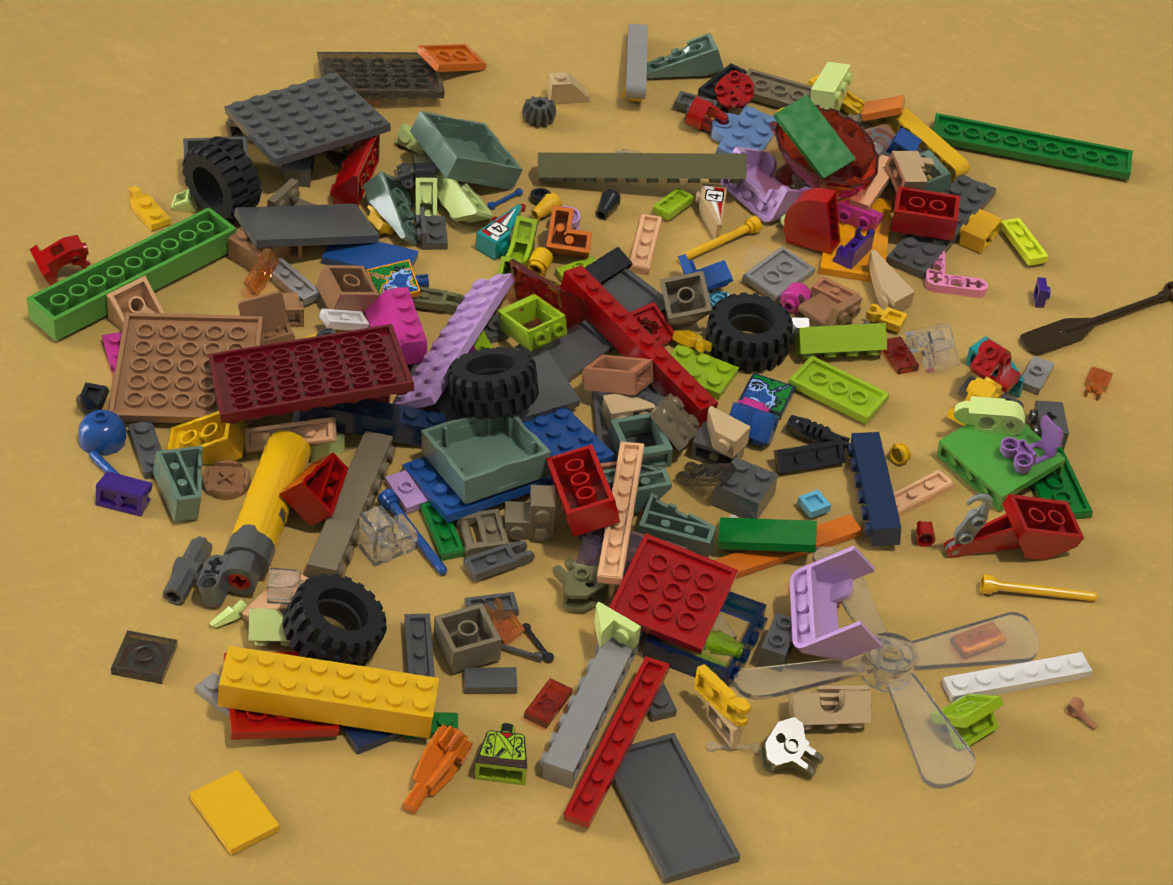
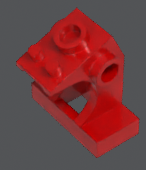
[29,235,90,286]
[970,338,1021,393]

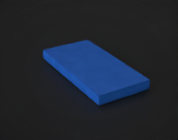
[322,241,418,271]

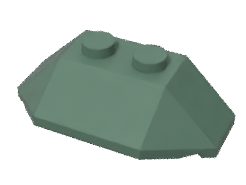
[603,465,672,512]

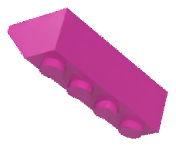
[364,287,427,365]

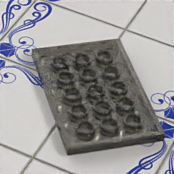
[317,52,445,100]

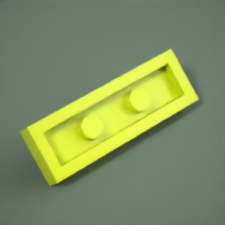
[1000,218,1049,266]

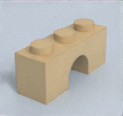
[788,689,871,730]

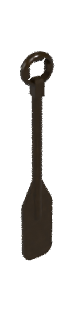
[1019,281,1173,354]

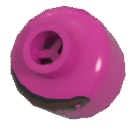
[780,282,812,314]

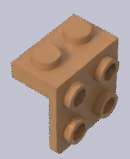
[238,291,295,345]
[798,293,863,326]

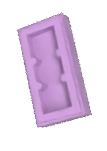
[385,470,428,514]

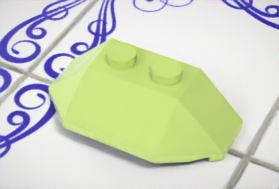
[436,167,493,223]

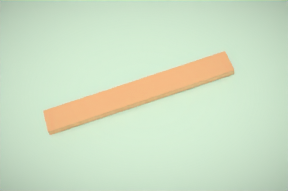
[597,442,644,585]

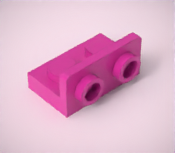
[838,200,884,232]

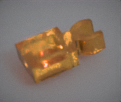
[1084,366,1113,401]
[484,597,525,644]

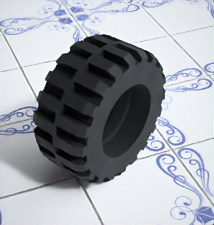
[182,136,262,223]
[706,292,793,373]
[447,347,539,419]
[282,574,387,666]

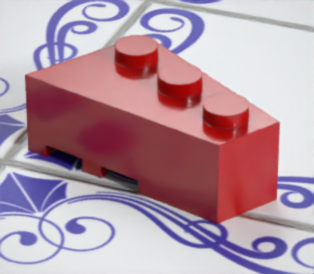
[279,452,349,527]

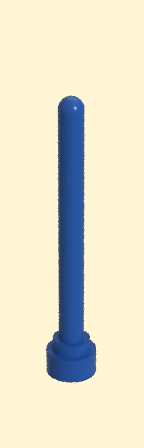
[377,489,447,575]

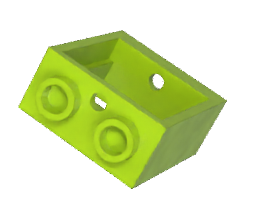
[498,294,567,351]

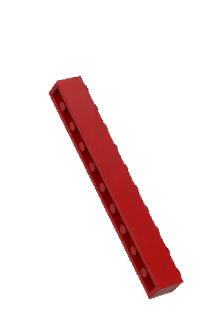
[560,265,718,427]

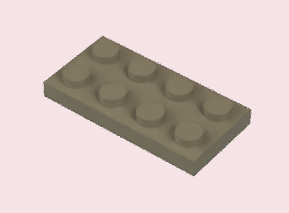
[737,68,813,108]

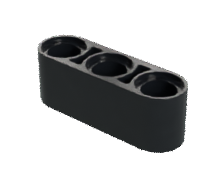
[413,154,436,182]
[585,247,633,285]

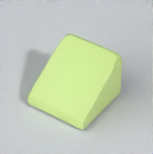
[171,189,199,212]

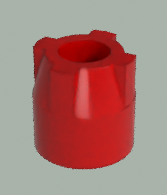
[915,521,936,547]

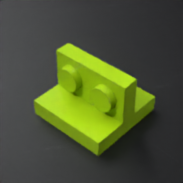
[930,693,1004,751]

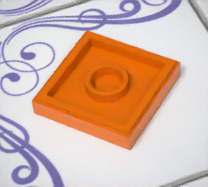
[861,95,905,122]

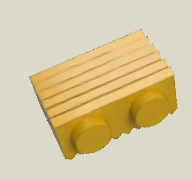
[959,209,1002,254]

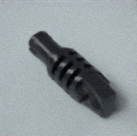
[786,415,850,452]

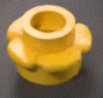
[889,443,911,465]

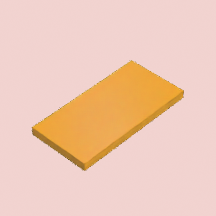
[820,194,892,282]

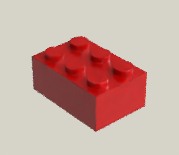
[891,186,960,241]

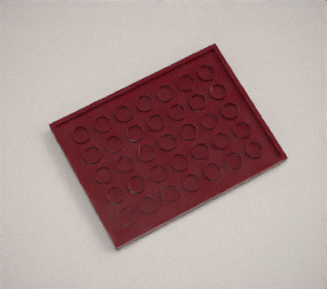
[208,324,415,424]

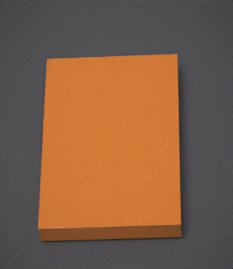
[416,44,486,72]

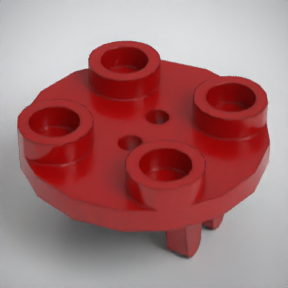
[715,70,755,109]

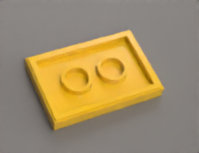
[190,769,280,855]

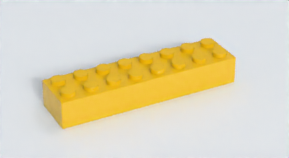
[217,646,439,739]

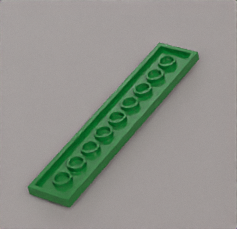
[932,113,1133,180]

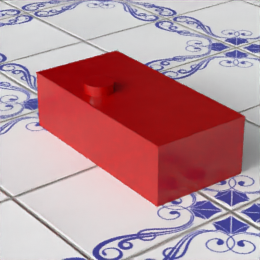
[546,444,620,537]

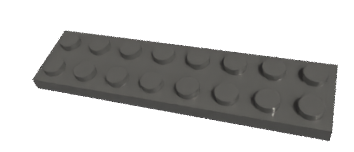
[886,175,997,279]

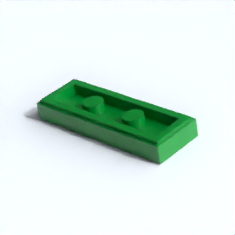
[420,502,465,561]

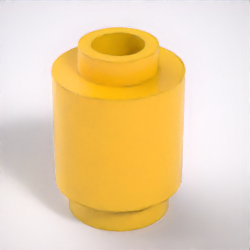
[526,247,553,278]

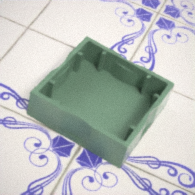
[410,111,523,190]
[421,414,551,504]

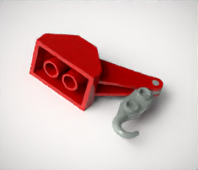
[944,493,1084,560]

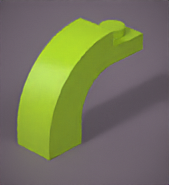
[498,216,539,282]

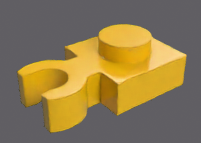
[866,304,908,333]
[672,330,713,353]

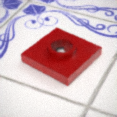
[629,302,675,346]

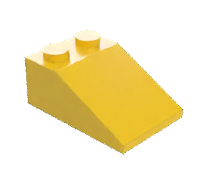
[167,411,247,465]

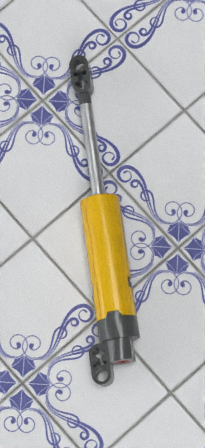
[197,328,336,607]

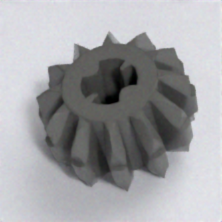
[522,95,556,127]

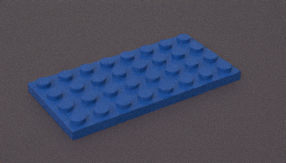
[402,408,615,523]

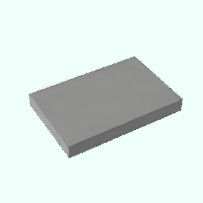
[742,246,815,301]

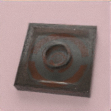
[111,630,178,684]

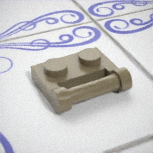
[455,509,509,557]

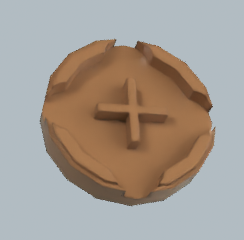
[202,460,251,500]

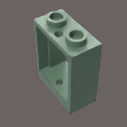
[887,150,951,194]
[609,413,673,468]

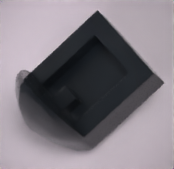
[76,382,109,416]

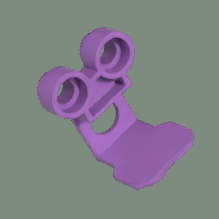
[1000,415,1064,474]

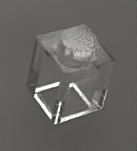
[267,567,305,605]

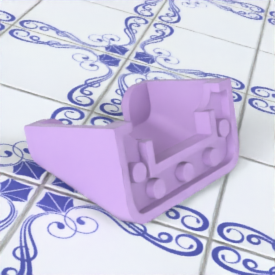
[721,147,812,223]

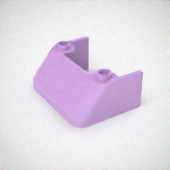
[789,546,881,661]

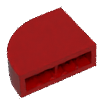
[783,188,841,254]

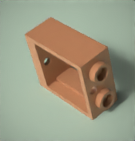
[582,355,653,395]

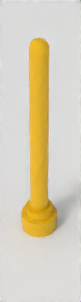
[677,216,762,263]
[980,574,1098,601]

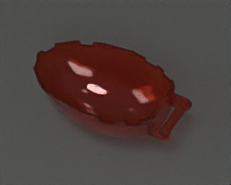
[769,105,879,198]

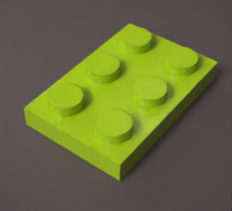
[671,343,739,400]

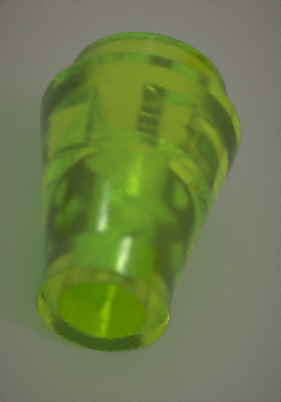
[705,629,745,658]

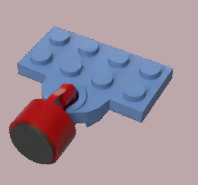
[684,96,780,154]

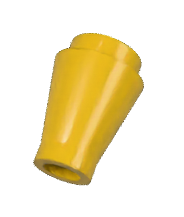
[531,193,562,220]

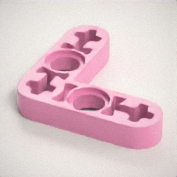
[925,251,988,298]

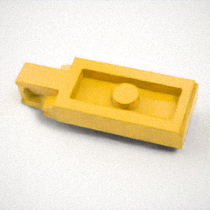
[128,186,171,231]

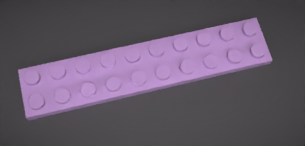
[394,273,515,408]

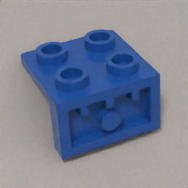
[678,254,734,291]

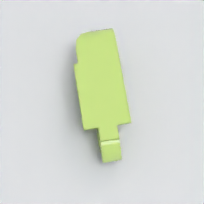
[954,396,1026,435]

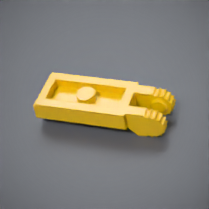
[693,664,751,727]

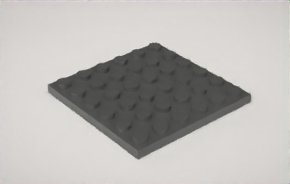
[224,73,391,167]

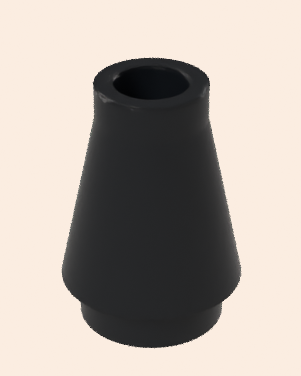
[596,189,621,220]

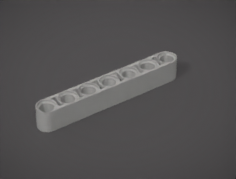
[625,24,648,99]

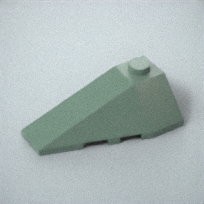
[647,33,724,78]

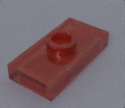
[883,336,919,374]
[524,678,573,729]

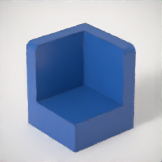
[886,127,922,153]

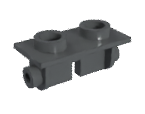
[394,162,415,189]

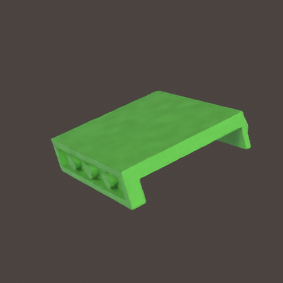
[937,424,1065,512]

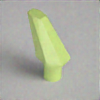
[210,599,248,628]

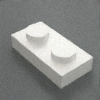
[319,308,369,331]

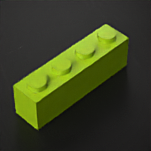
[794,323,887,359]

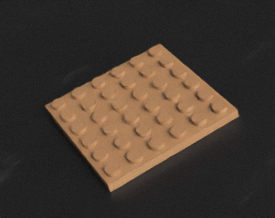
[109,312,264,425]

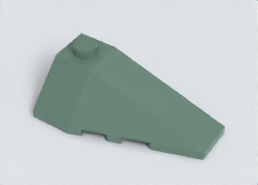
[363,171,419,246]

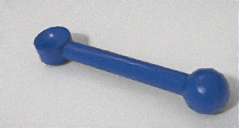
[487,188,523,210]

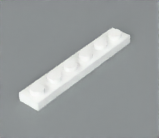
[942,652,1092,703]

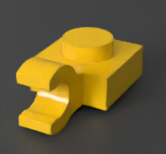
[366,205,395,236]

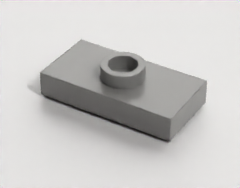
[1022,356,1055,395]

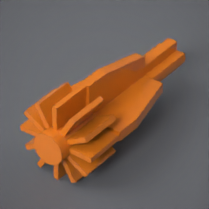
[402,724,473,814]

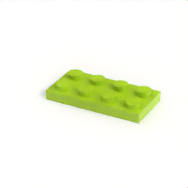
[788,356,889,424]

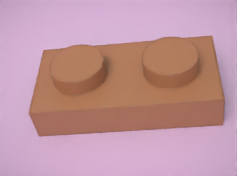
[811,276,859,304]

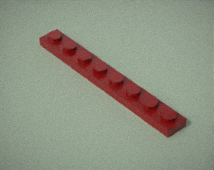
[564,656,670,829]

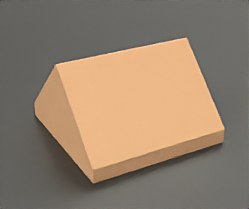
[106,276,164,330]

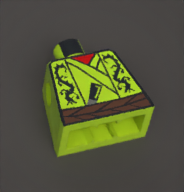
[475,723,527,785]

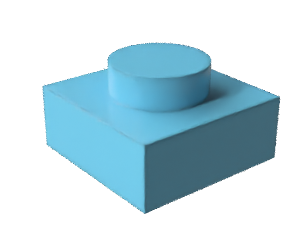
[797,489,831,519]

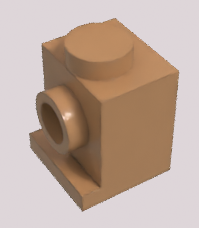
[282,292,304,327]

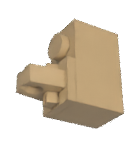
[885,151,935,192]

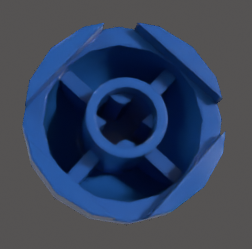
[78,410,127,456]

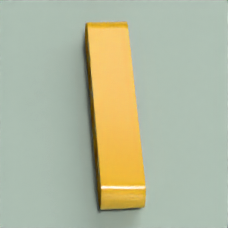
[886,108,970,181]

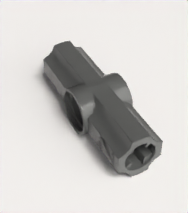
[163,536,213,605]

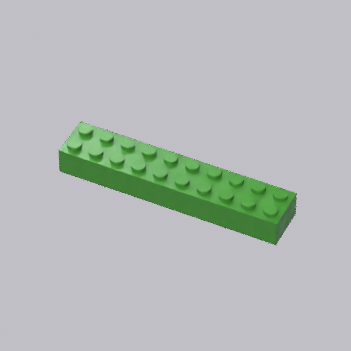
[27,207,237,341]

